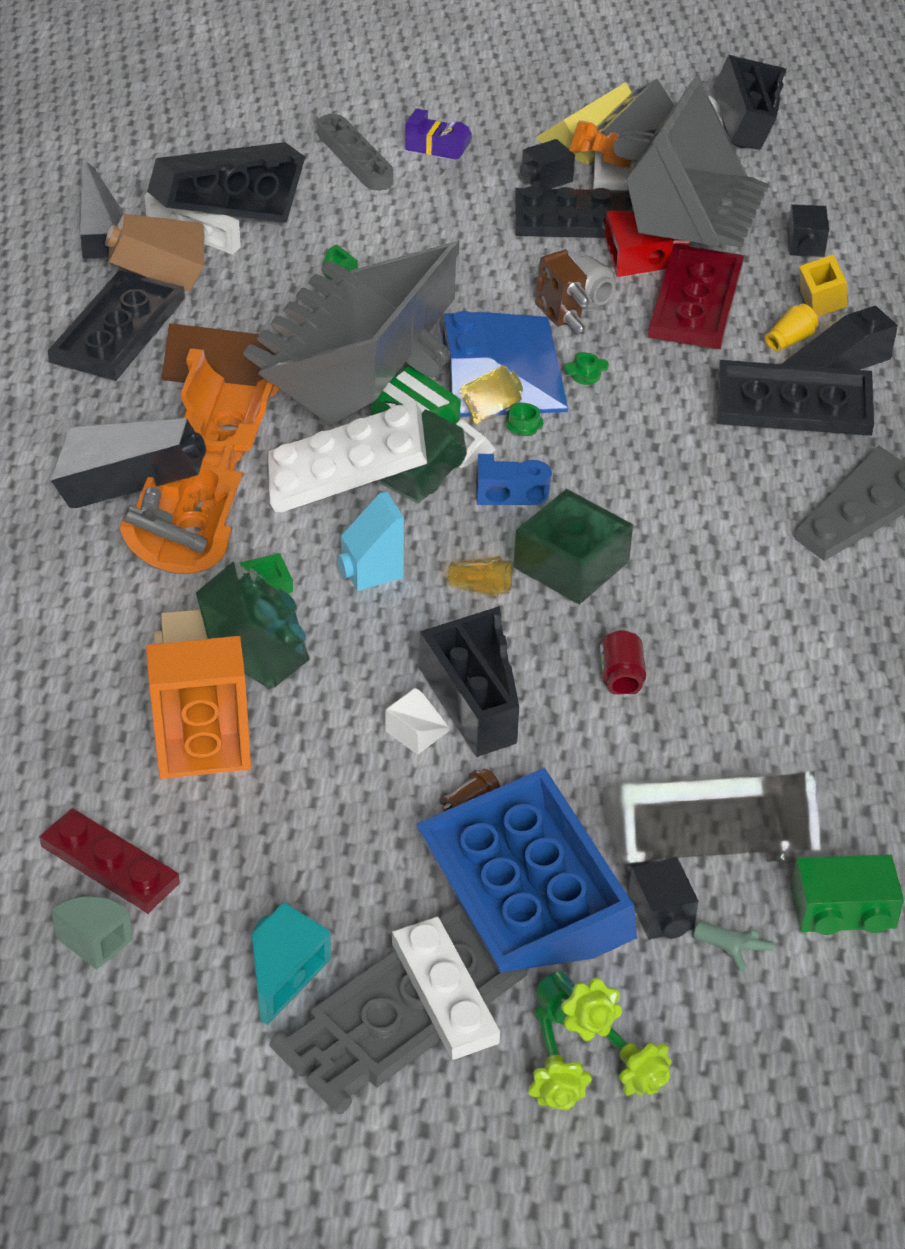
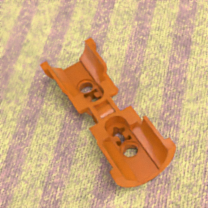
[120,348,280,574]

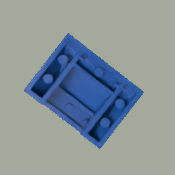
[439,311,568,417]

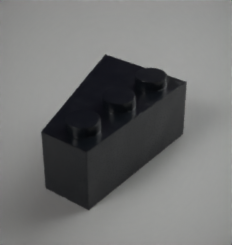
[713,55,787,150]
[419,606,519,757]

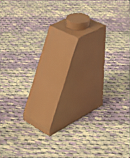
[105,214,204,291]

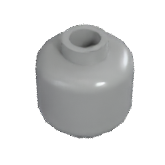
[573,256,615,309]

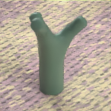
[694,920,775,971]

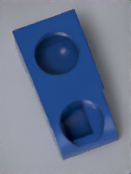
[476,453,552,505]

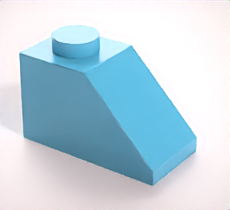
[337,491,404,591]

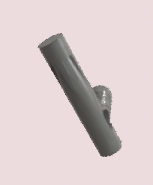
[123,487,208,554]

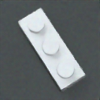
[144,192,241,255]
[392,917,500,1060]

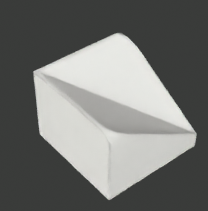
[386,688,449,755]

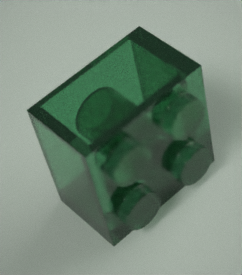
[513,488,633,605]
[195,561,310,689]

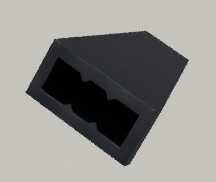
[51,418,206,508]

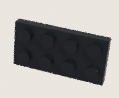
[515,186,634,238]
[47,270,185,381]
[717,360,874,436]

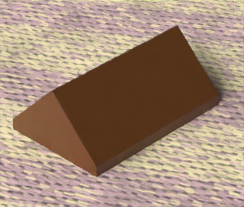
[162,323,275,386]

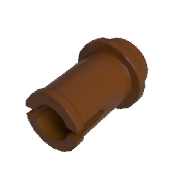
[440,769,500,812]

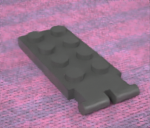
[269,904,528,1115]

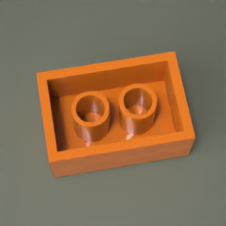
[146,636,251,779]

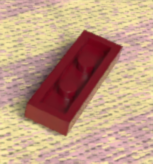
[39,808,180,914]

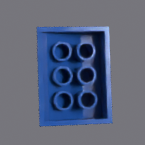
[416,767,637,973]

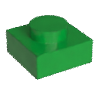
[240,553,293,602]

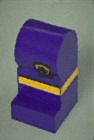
[405,108,472,160]

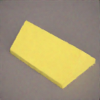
[537,82,632,165]

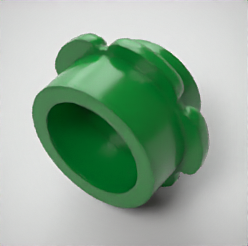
[506,403,544,436]

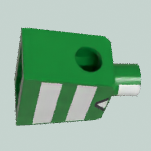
[371,366,461,441]

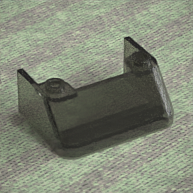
[603,771,821,872]

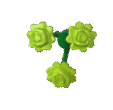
[528,971,672,1110]

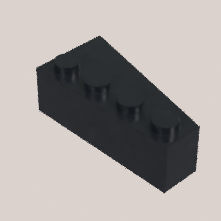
[147,142,306,223]

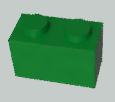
[790,854,904,935]

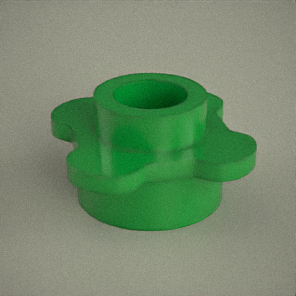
[564,352,609,385]

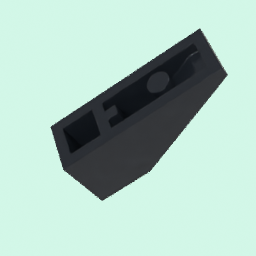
[782,305,898,370]

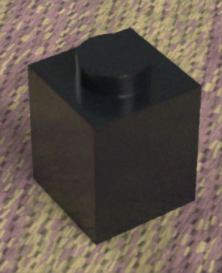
[520,139,575,189]
[787,204,829,257]
[628,857,699,940]

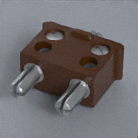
[535,249,592,336]

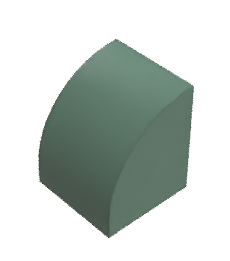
[51,896,133,970]

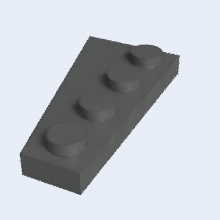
[795,445,905,561]

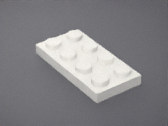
[268,400,427,512]

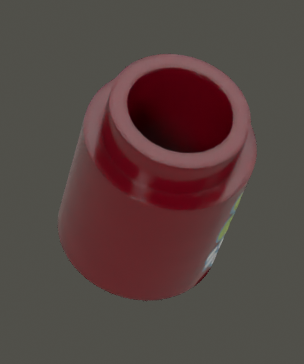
[599,630,646,695]

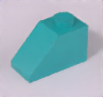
[251,902,331,1025]

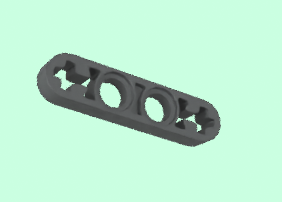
[317,114,393,191]

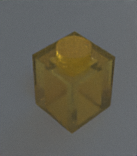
[459,364,523,424]

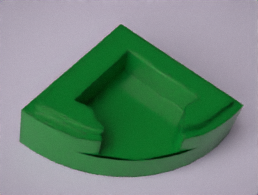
[322,244,358,280]

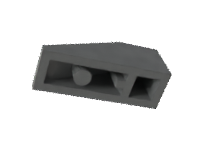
[596,79,675,136]

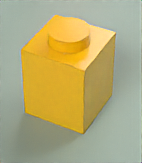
[799,254,847,317]

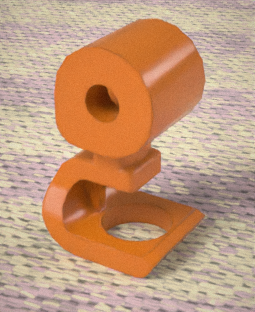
[569,120,632,168]

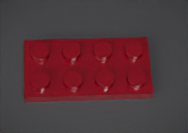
[648,244,744,349]

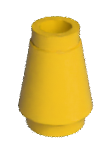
[765,304,819,352]

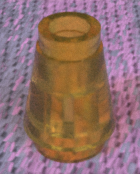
[448,556,513,598]

